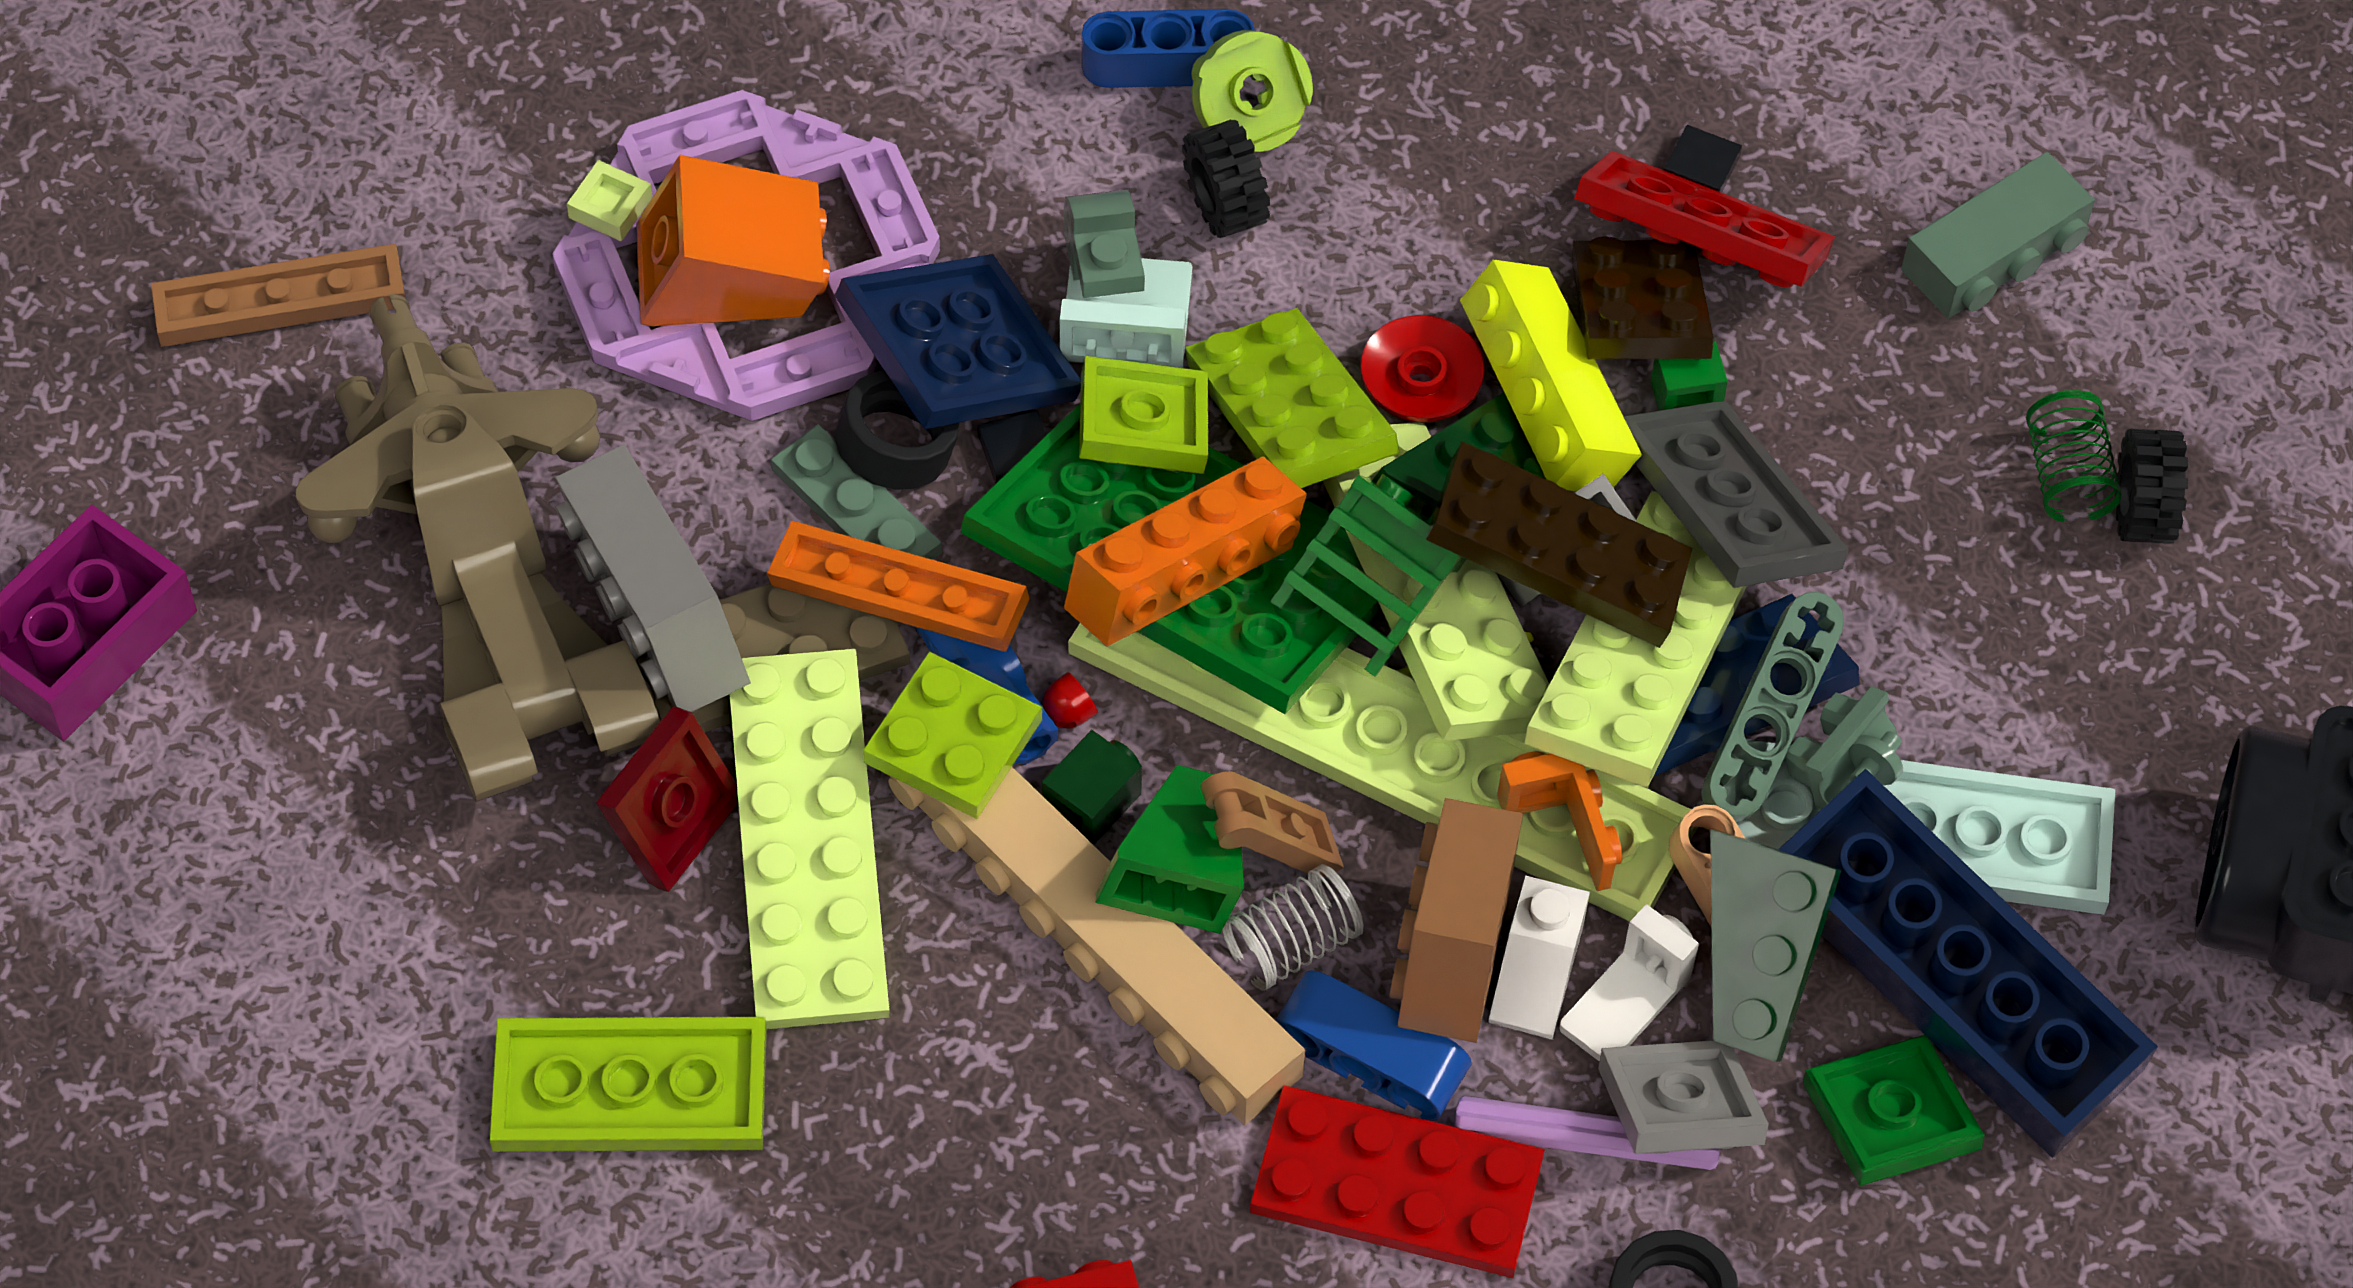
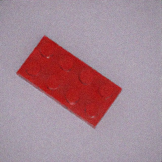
[1574,151,1835,288]
[1250,1085,1545,1278]

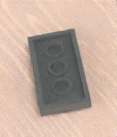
[1623,400,1849,588]

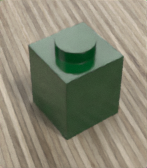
[1042,729,1142,845]

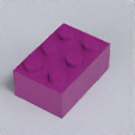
[0,504,197,742]

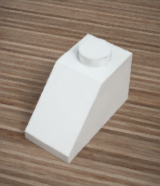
[1488,876,1590,1039]

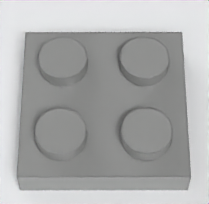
[1598,1041,1769,1154]

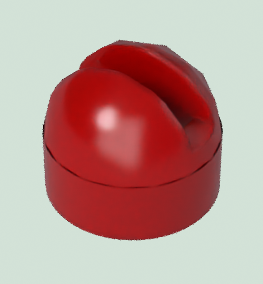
[1043,672,1098,729]

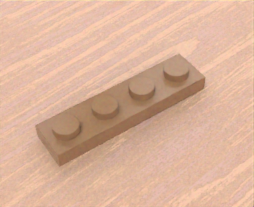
[151,244,405,347]

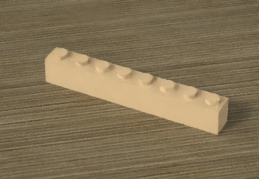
[888,767,1305,1125]

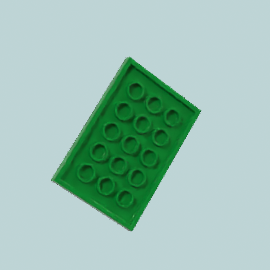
[960,404,1381,714]

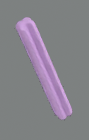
[1454,1096,1721,1170]

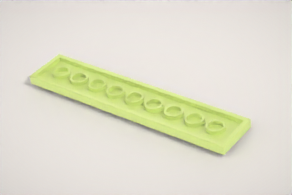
[1068,623,1698,921]

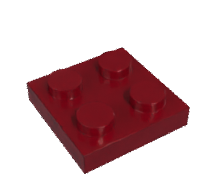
[596,706,738,892]

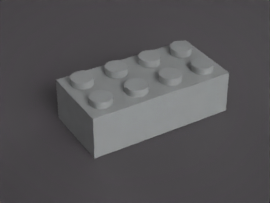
[555,444,751,712]

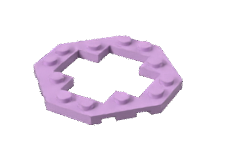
[552,90,940,421]

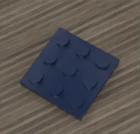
[834,254,1081,429]

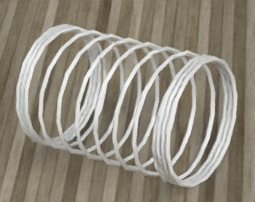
[1223,864,1364,991]

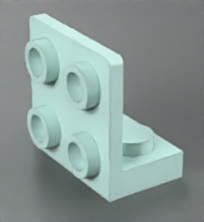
[1060,258,1192,368]

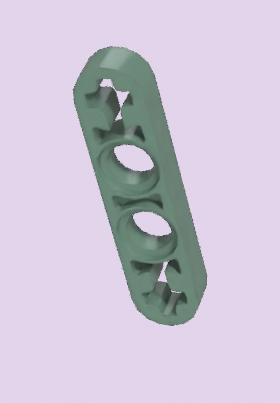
[1701,592,1844,822]

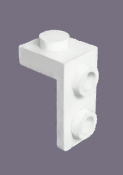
[1560,904,1699,1061]

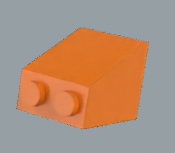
[636,155,830,326]

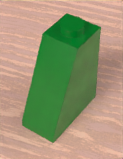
[1095,765,1244,934]

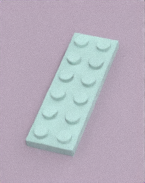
[1722,739,2115,915]

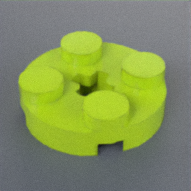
[1191,30,1313,152]

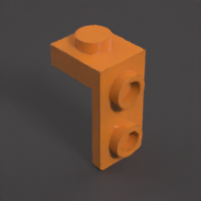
[1497,751,1622,891]

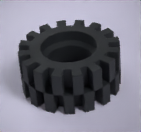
[1182,119,1270,238]
[2115,428,2188,544]

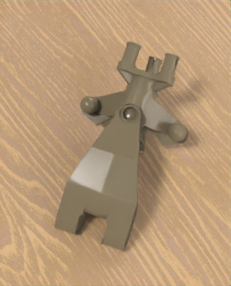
[296,294,660,802]

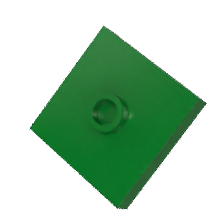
[1803,1035,1985,1186]

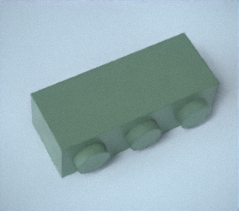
[1901,152,2095,319]

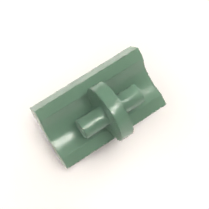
[1785,686,1903,810]

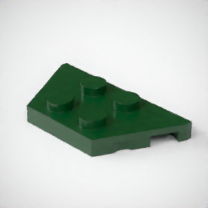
[1372,392,1572,518]

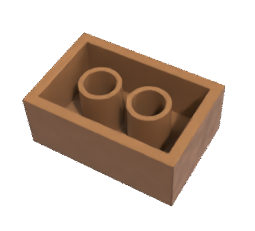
[1390,798,1523,1043]

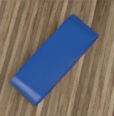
[1082,9,1255,88]
[1275,970,1472,1121]

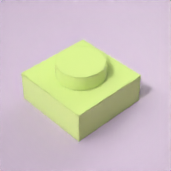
[567,160,653,242]

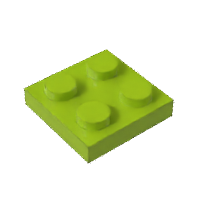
[1079,356,1208,474]
[863,651,1042,819]

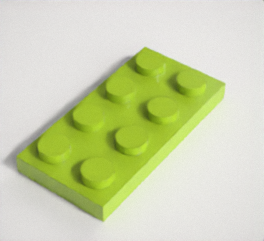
[1185,308,1399,488]
[490,1017,767,1152]

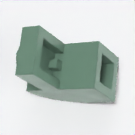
[1064,189,1145,298]

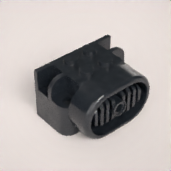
[2195,706,2353,1004]

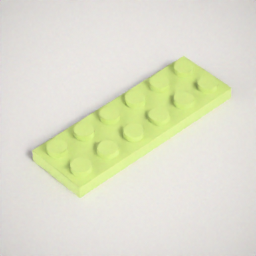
[1323,422,1549,741]
[1524,491,1747,788]
[730,649,890,1029]

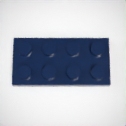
[1635,594,1860,785]

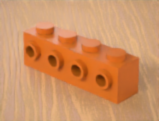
[1064,456,1307,647]

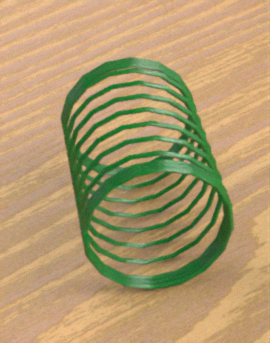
[2026,390,2122,522]

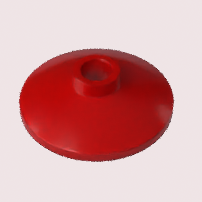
[1360,315,1484,422]

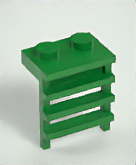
[1270,474,1467,677]

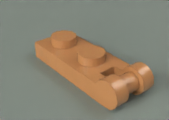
[1201,771,1344,878]

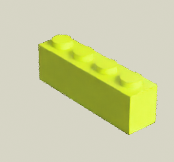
[1460,260,1642,491]

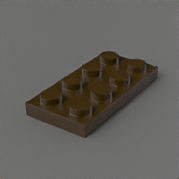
[1426,441,1693,648]

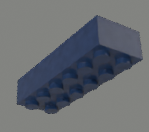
[1778,769,2158,1158]

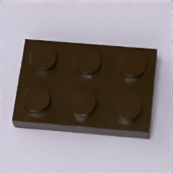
[1572,236,1714,359]

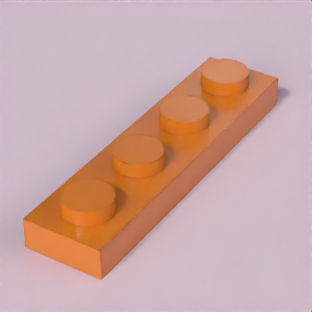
[767,520,1030,652]

